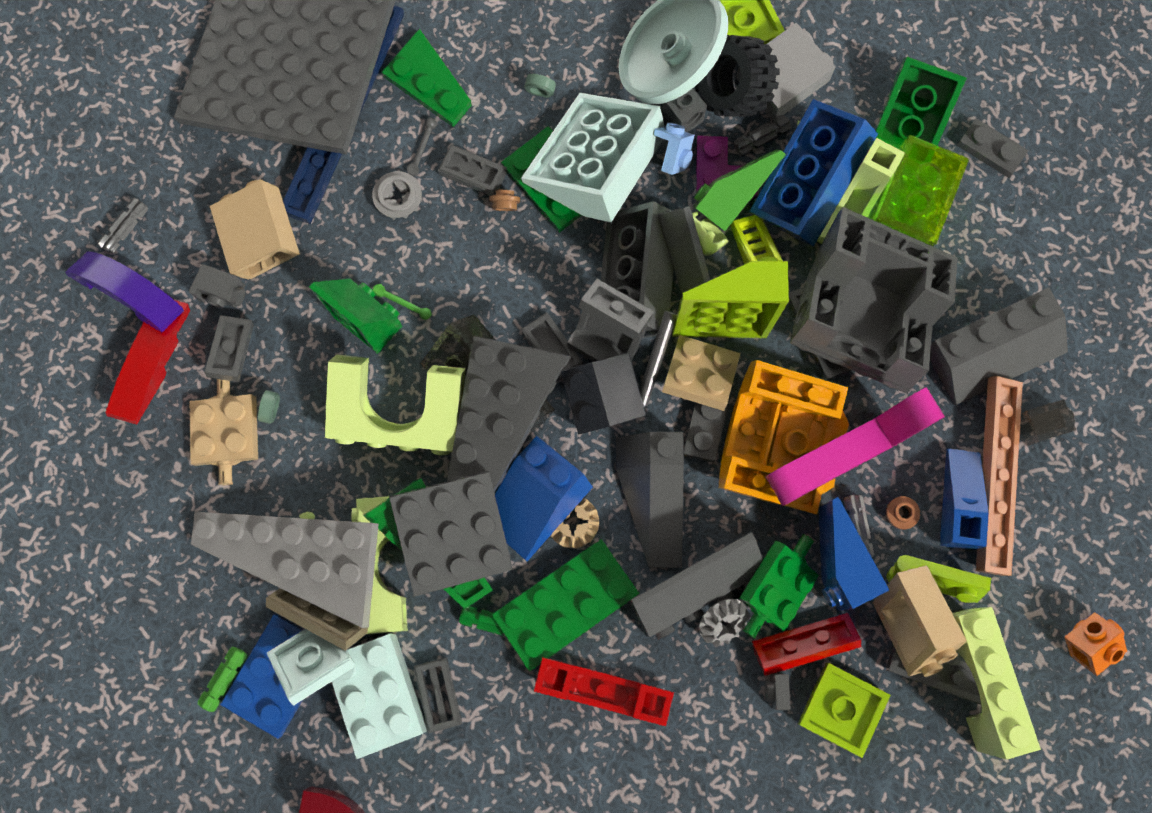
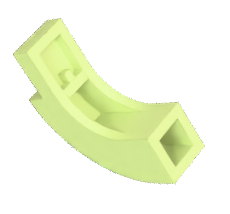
[817,138,905,244]

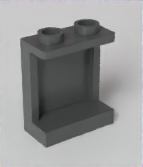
[567,279,654,362]

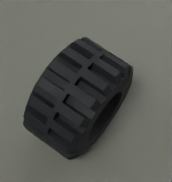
[695,35,780,117]

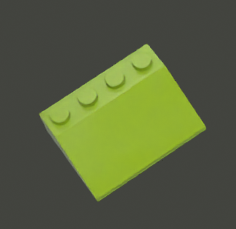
[672,257,789,338]

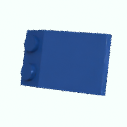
[495,436,593,562]
[819,497,889,611]

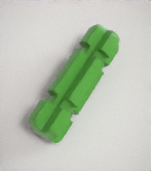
[197,646,248,712]

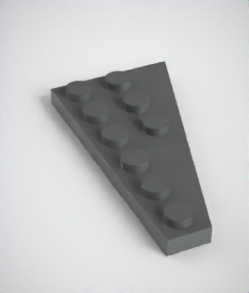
[447,336,571,493]

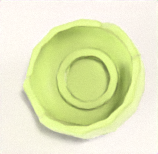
[692,211,729,256]

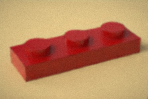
[752,613,861,676]

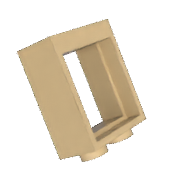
[873,565,967,677]

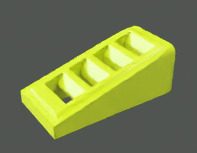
[730,215,783,265]

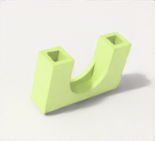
[325,355,465,455]
[952,607,1041,760]

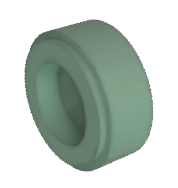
[524,74,556,98]
[258,390,280,424]

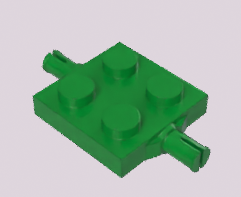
[740,534,819,638]

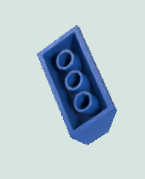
[750,99,878,247]

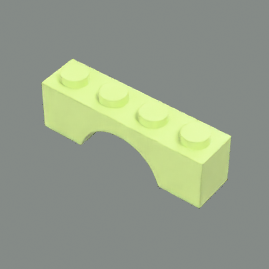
[352,496,408,634]

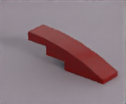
[105,300,190,425]

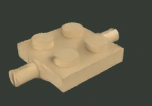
[190,379,258,486]

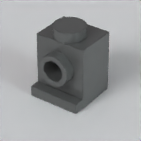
[189,264,245,308]

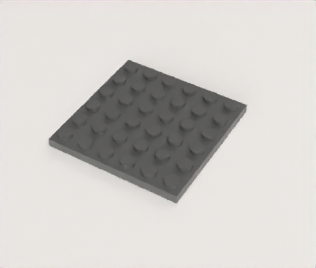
[174,0,396,155]

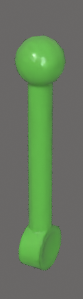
[373,284,432,320]

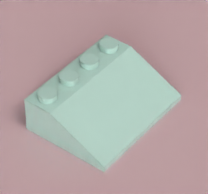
[521,93,665,222]

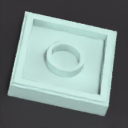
[267,629,355,706]

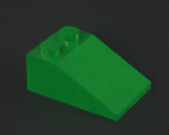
[873,57,967,168]
[309,279,402,354]

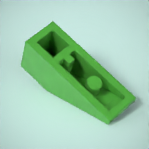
[693,150,786,231]

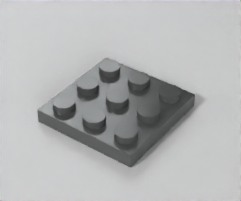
[389,471,513,597]

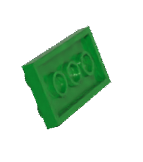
[492,539,640,672]

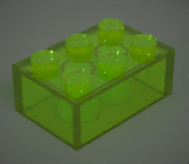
[871,135,969,246]

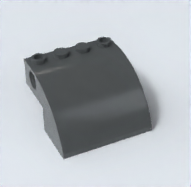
[790,207,958,394]

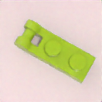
[886,555,991,603]

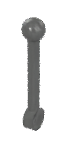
[407,118,437,176]

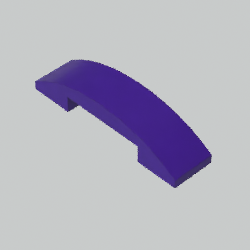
[65,251,184,333]

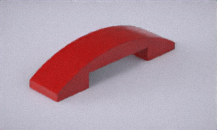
[533,657,674,726]

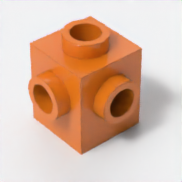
[1065,612,1127,676]

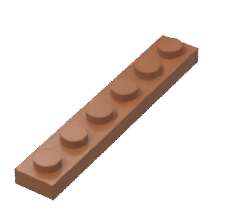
[976,376,1023,576]

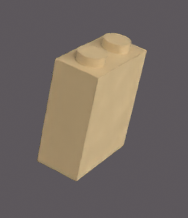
[210,179,300,280]

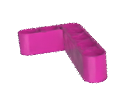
[766,387,945,506]

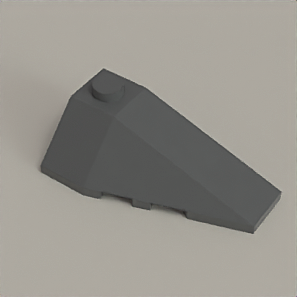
[616,432,684,568]

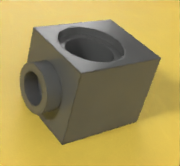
[661,88,707,132]

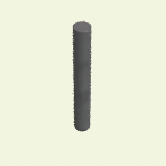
[640,311,677,406]

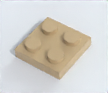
[662,335,741,411]

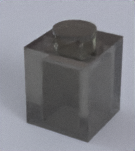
[1020,399,1076,447]

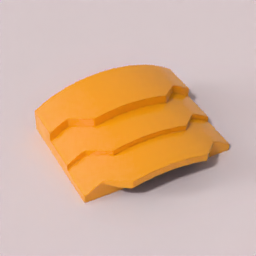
[718,360,849,514]

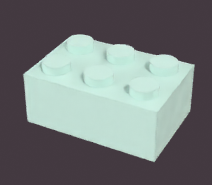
[332,634,428,759]

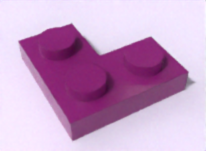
[696,136,758,199]

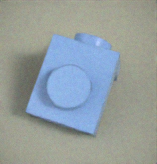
[654,123,695,175]

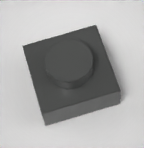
[764,673,790,710]

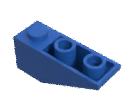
[940,448,989,550]

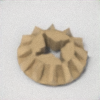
[551,498,599,548]

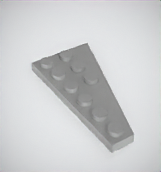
[191,512,379,628]

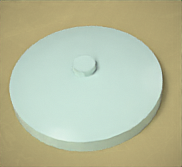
[619,0,728,104]

